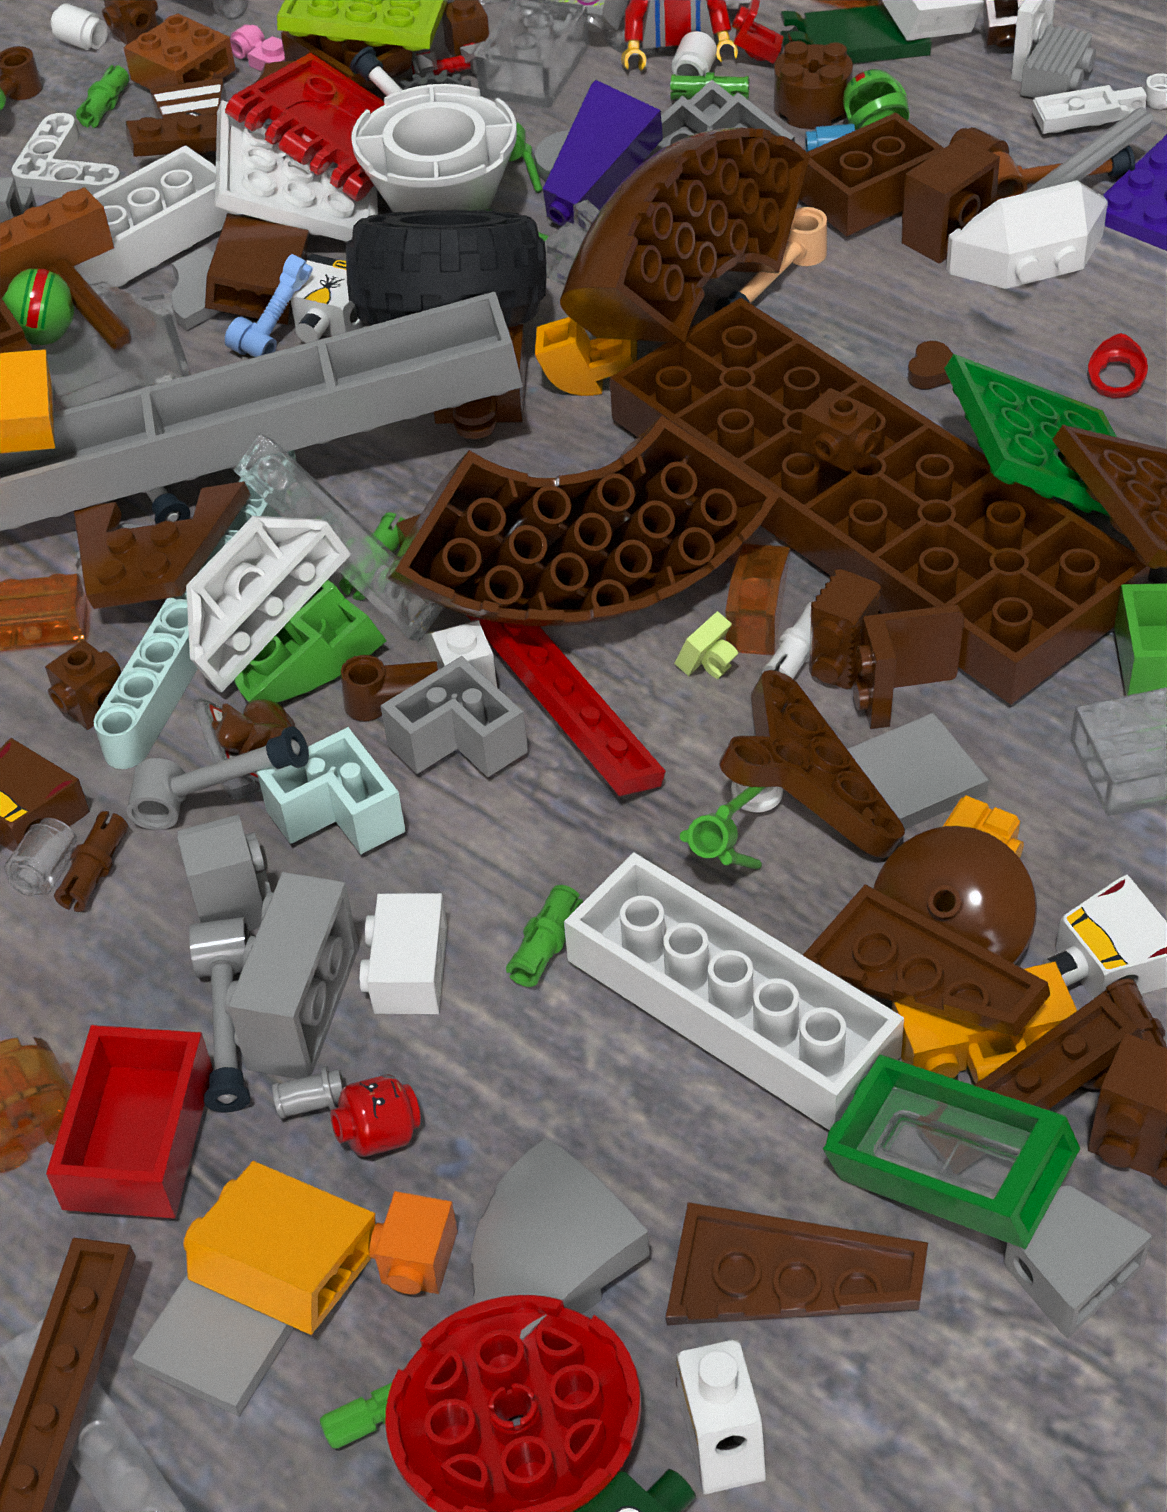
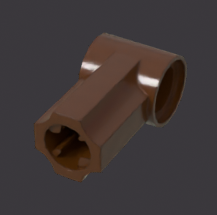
[341,655,438,721]

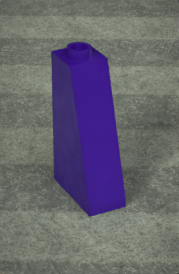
[543,80,663,233]

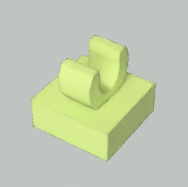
[674,611,738,679]

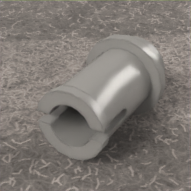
[272,1066,345,1119]

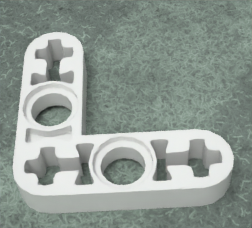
[11,113,121,197]

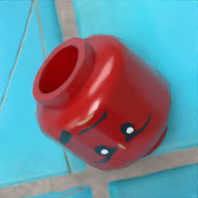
[331,1075,421,1157]

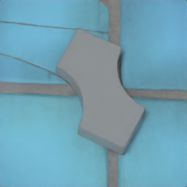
[161,246,221,330]

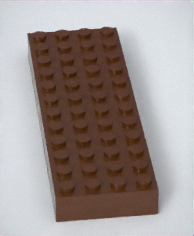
[610,297,1150,705]

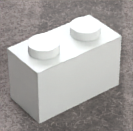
[360,893,447,1014]

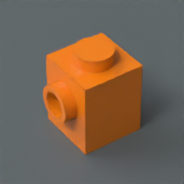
[369,1191,458,1294]

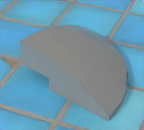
[643,80,795,162]
[470,1138,650,1340]

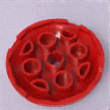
[385,1295,641,1512]

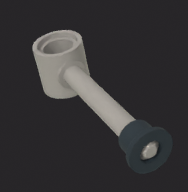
[127,726,309,830]
[189,917,250,1113]

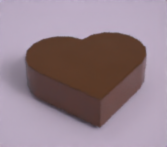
[907,341,953,389]

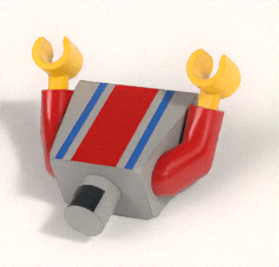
[621,0,738,70]

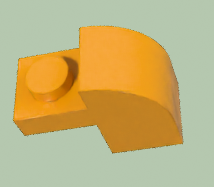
[535,317,637,396]

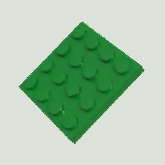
[944,354,1117,518]

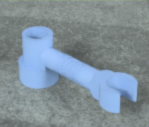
[224,254,313,357]

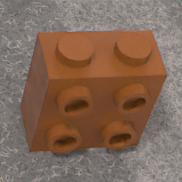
[123,13,236,89]

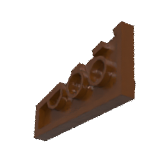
[803,884,1050,1036]
[665,1202,928,1325]

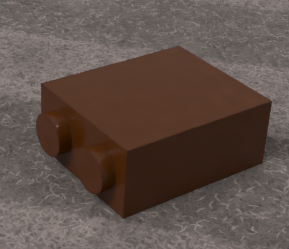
[205,213,309,325]

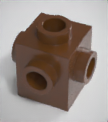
[102,0,158,45]
[801,388,878,471]
[45,640,121,730]

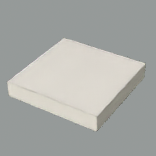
[1011,0,1055,82]

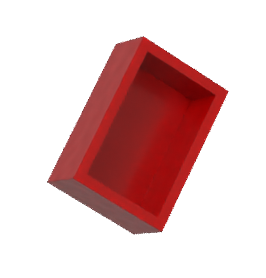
[46,1025,213,1219]

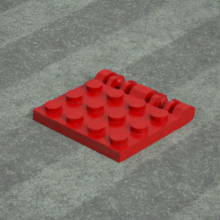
[225,52,385,202]

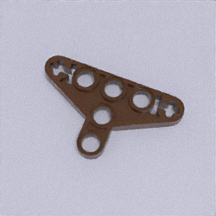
[719,670,905,858]

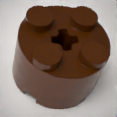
[774,41,853,129]

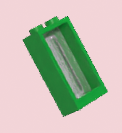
[823,1054,1081,1249]

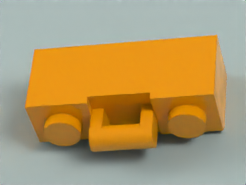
[892,962,1077,1083]

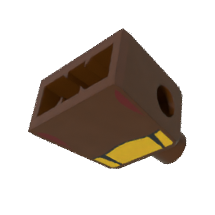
[0,738,90,856]

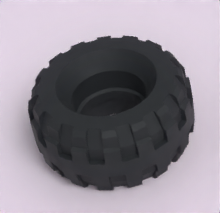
[346,210,547,328]

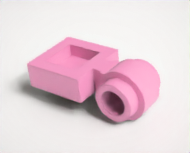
[230,25,285,71]

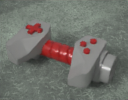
[411,42,497,77]

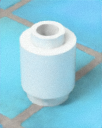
[51,3,108,50]
[672,31,717,76]

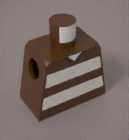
[150,77,227,156]

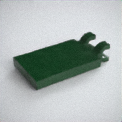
[780,5,932,63]

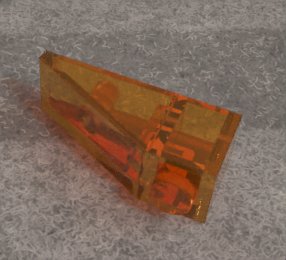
[725,543,790,656]

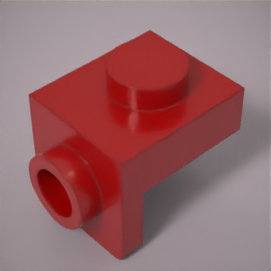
[731,0,784,64]

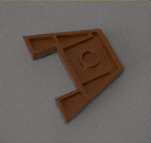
[74,481,251,609]

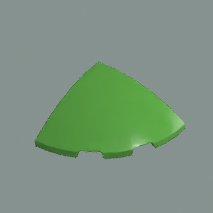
[234,580,387,703]

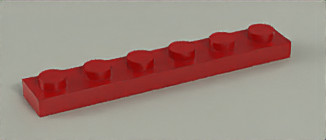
[466,615,666,796]

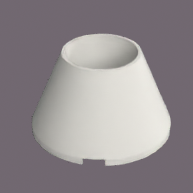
[352,84,517,212]

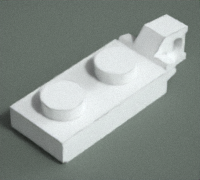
[1032,85,1147,134]

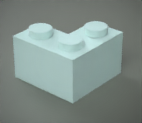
[257,727,406,855]

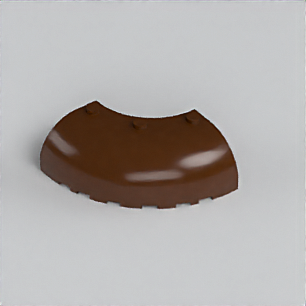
[560,128,810,343]
[386,415,780,626]

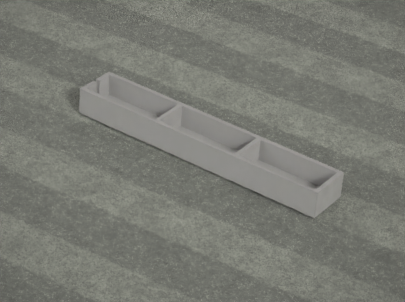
[0,292,523,531]

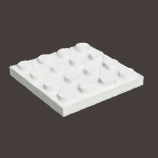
[215,100,378,242]

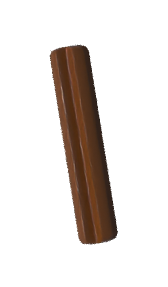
[48,259,132,350]

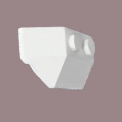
[946,180,1108,289]
[186,516,351,693]

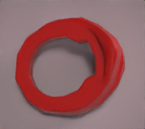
[1088,333,1148,399]

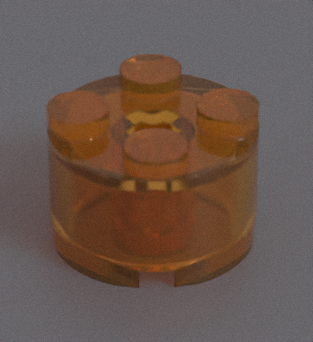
[0,1037,72,1173]

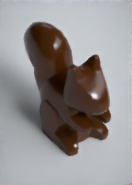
[212,699,295,772]

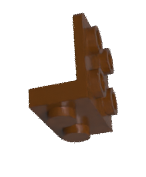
[853,605,964,729]

